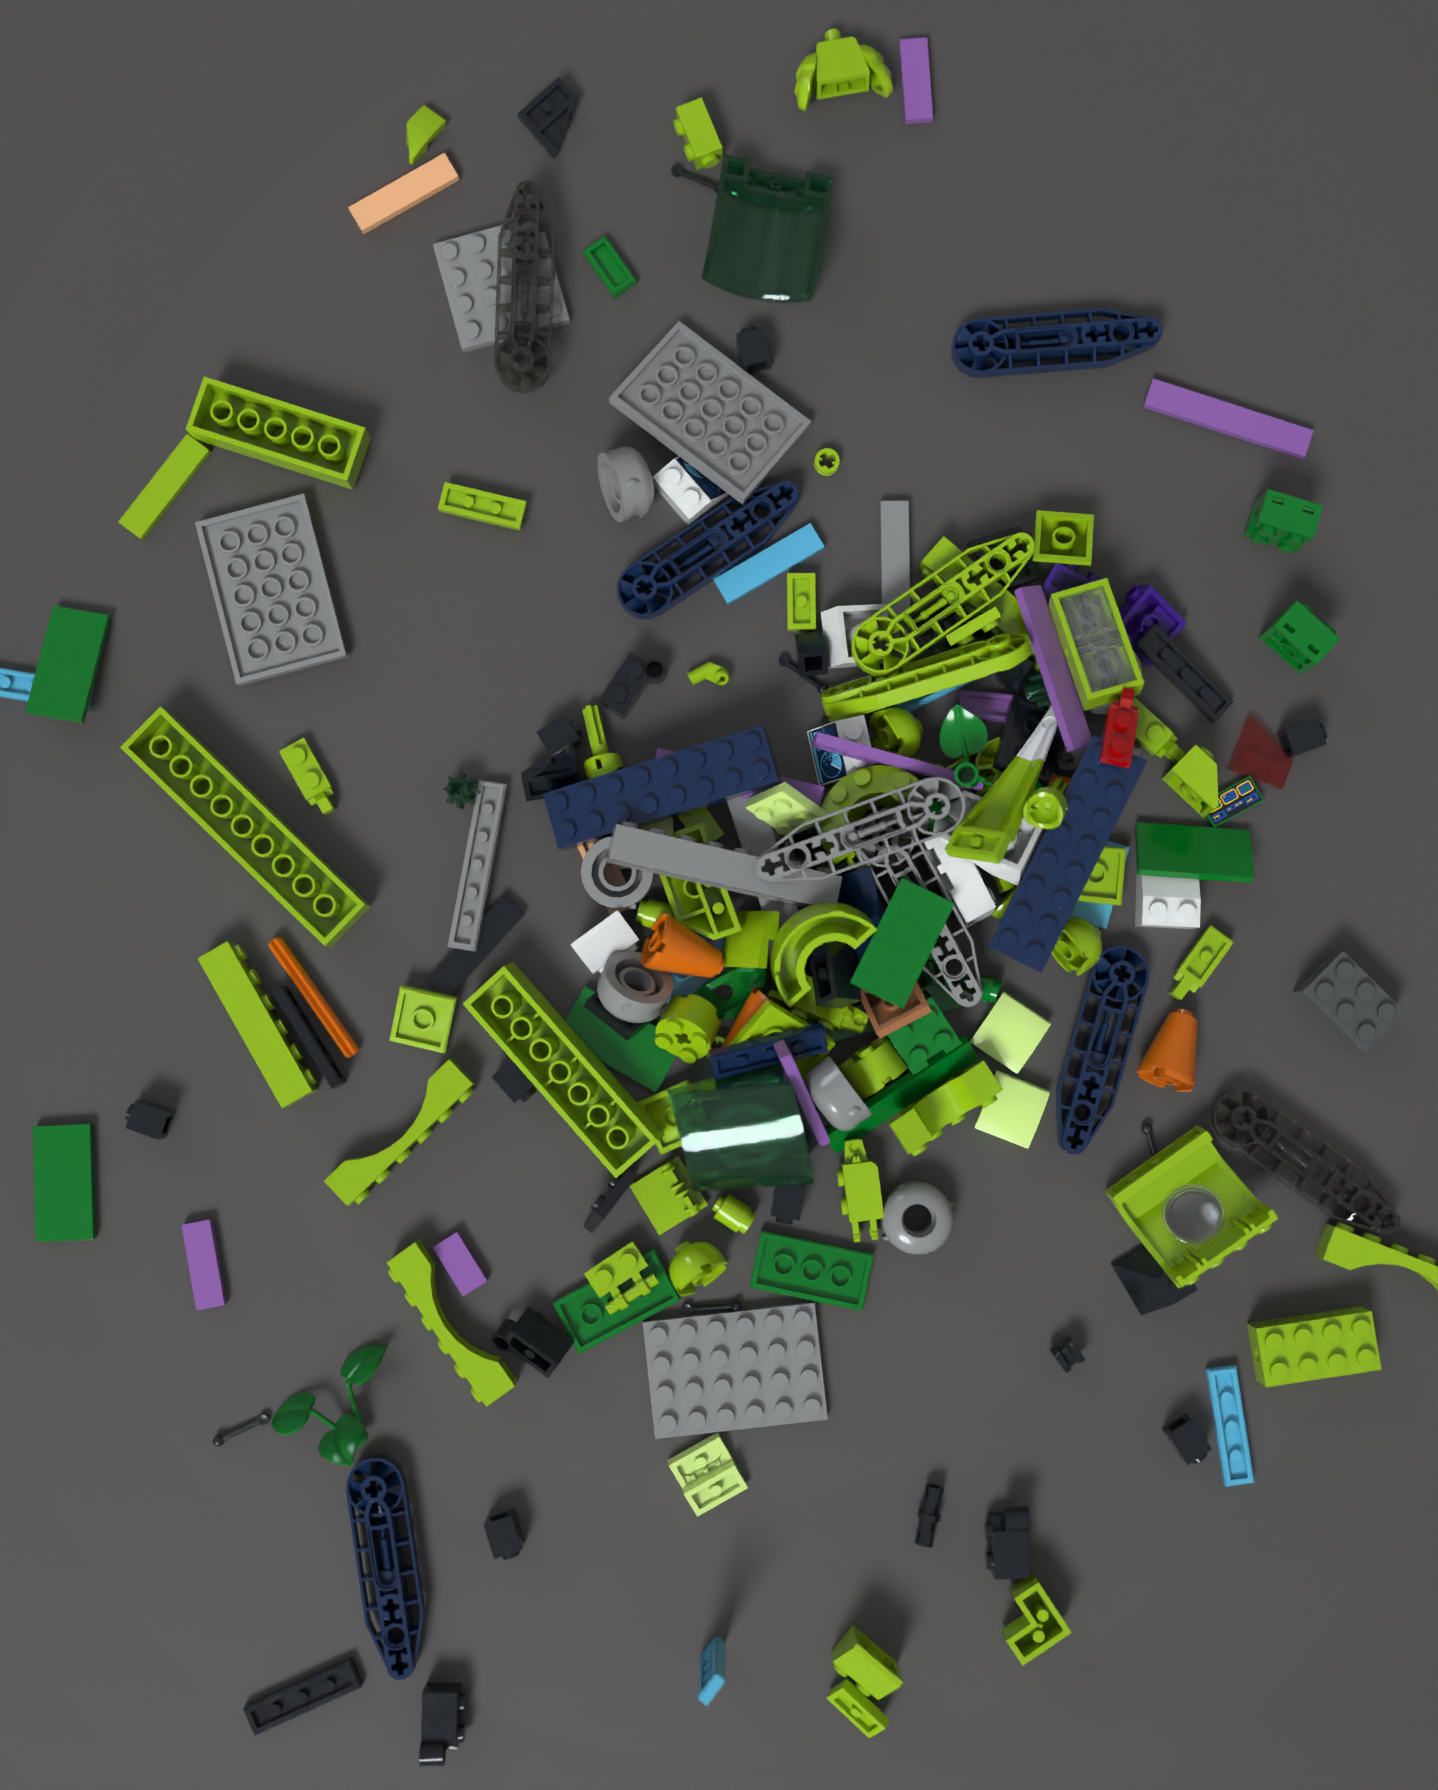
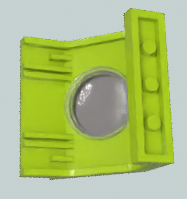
[1104,1125,1279,1289]

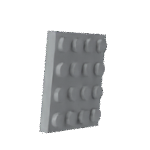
[433,215,570,353]

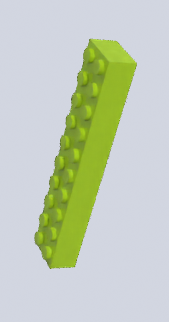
[120,706,371,947]

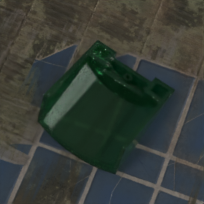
[702,154,834,303]
[667,1064,814,1192]

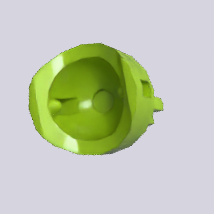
[582,705,623,779]
[1023,777,1068,829]

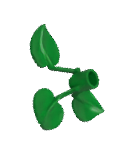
[914,705,1043,835]
[271,1344,387,1466]

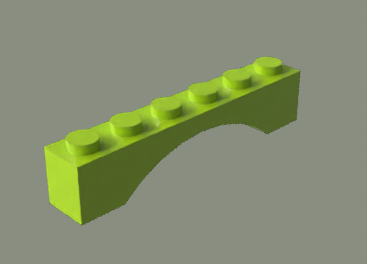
[324,1059,476,1206]
[1314,1222,1438,1291]
[387,1239,518,1407]

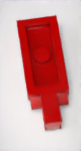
[1099,687,1139,769]

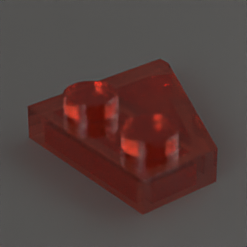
[1227,717,1293,789]

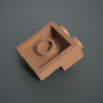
[860,980,932,1039]

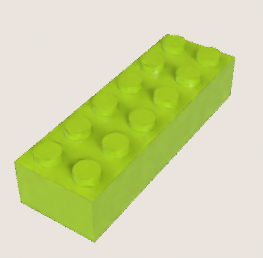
[186,376,371,490]

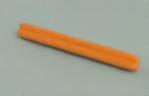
[268,936,360,1058]

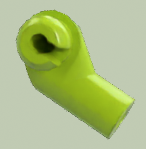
[687,662,730,686]

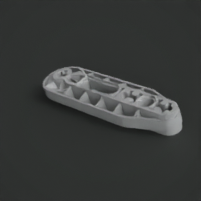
[754,777,966,882]
[857,810,982,1007]

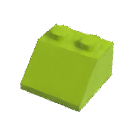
[1032,510,1094,566]
[1162,745,1219,818]
[831,1625,903,1700]

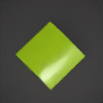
[722,911,780,968]

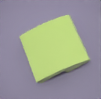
[970,991,1051,1074]
[974,1070,1050,1149]
[667,1432,748,1517]

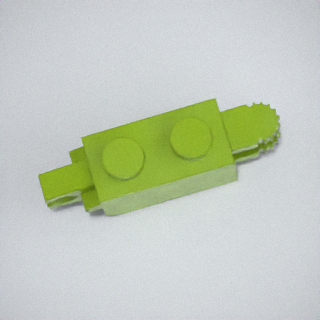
[767,974,869,1034]
[836,1138,884,1243]

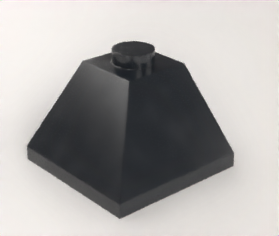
[1111,1245,1198,1315]

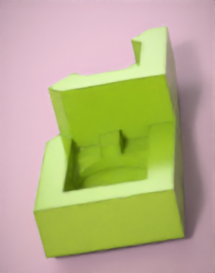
[406,105,446,165]

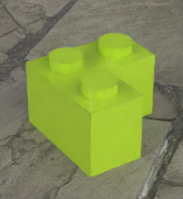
[1001,1572,1072,1666]

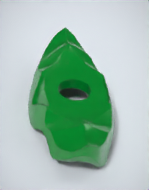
[692,968,768,1020]

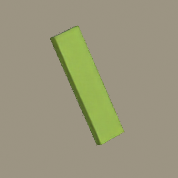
[118,434,211,541]

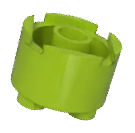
[655,994,722,1064]
[838,1036,908,1099]

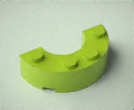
[819,765,924,865]
[770,902,877,1007]
[888,1060,1003,1156]

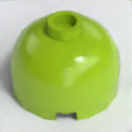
[869,707,923,758]
[1051,917,1103,976]
[669,1241,728,1297]

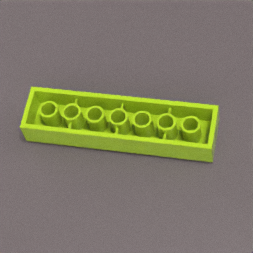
[463,962,665,1178]

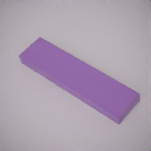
[774,1039,830,1147]

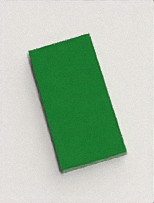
[25,606,111,724]
[1134,822,1255,883]
[850,878,954,1009]
[565,986,677,1092]
[33,1123,96,1242]
[749,1229,874,1311]
[552,1247,681,1354]

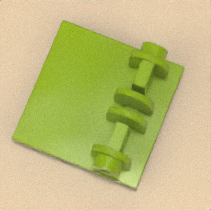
[630,1156,708,1235]

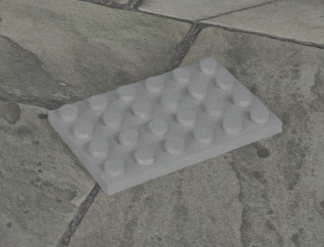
[609,321,812,505]
[195,493,348,686]
[642,1301,828,1439]

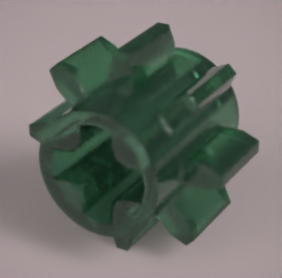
[1024,672,1051,708]
[443,772,481,809]

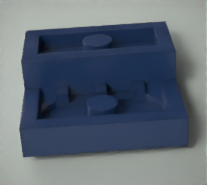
[837,867,883,926]

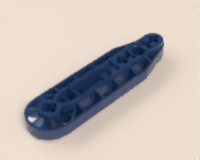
[951,308,1163,378]
[617,481,799,619]
[1056,945,1150,1154]
[346,1455,426,1680]

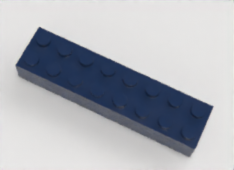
[543,725,782,850]
[988,735,1147,973]

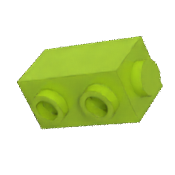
[673,97,722,170]

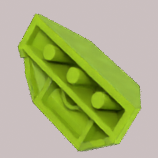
[659,822,742,940]

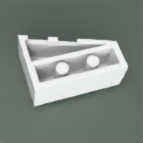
[921,837,997,928]

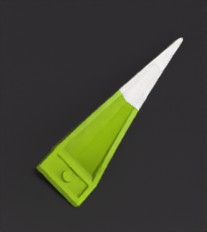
[945,705,1058,864]

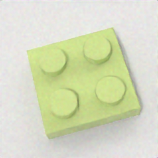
[745,782,827,836]

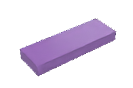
[899,38,933,124]
[181,1218,227,1311]

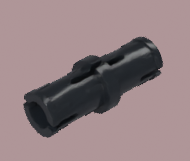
[914,1484,944,1548]

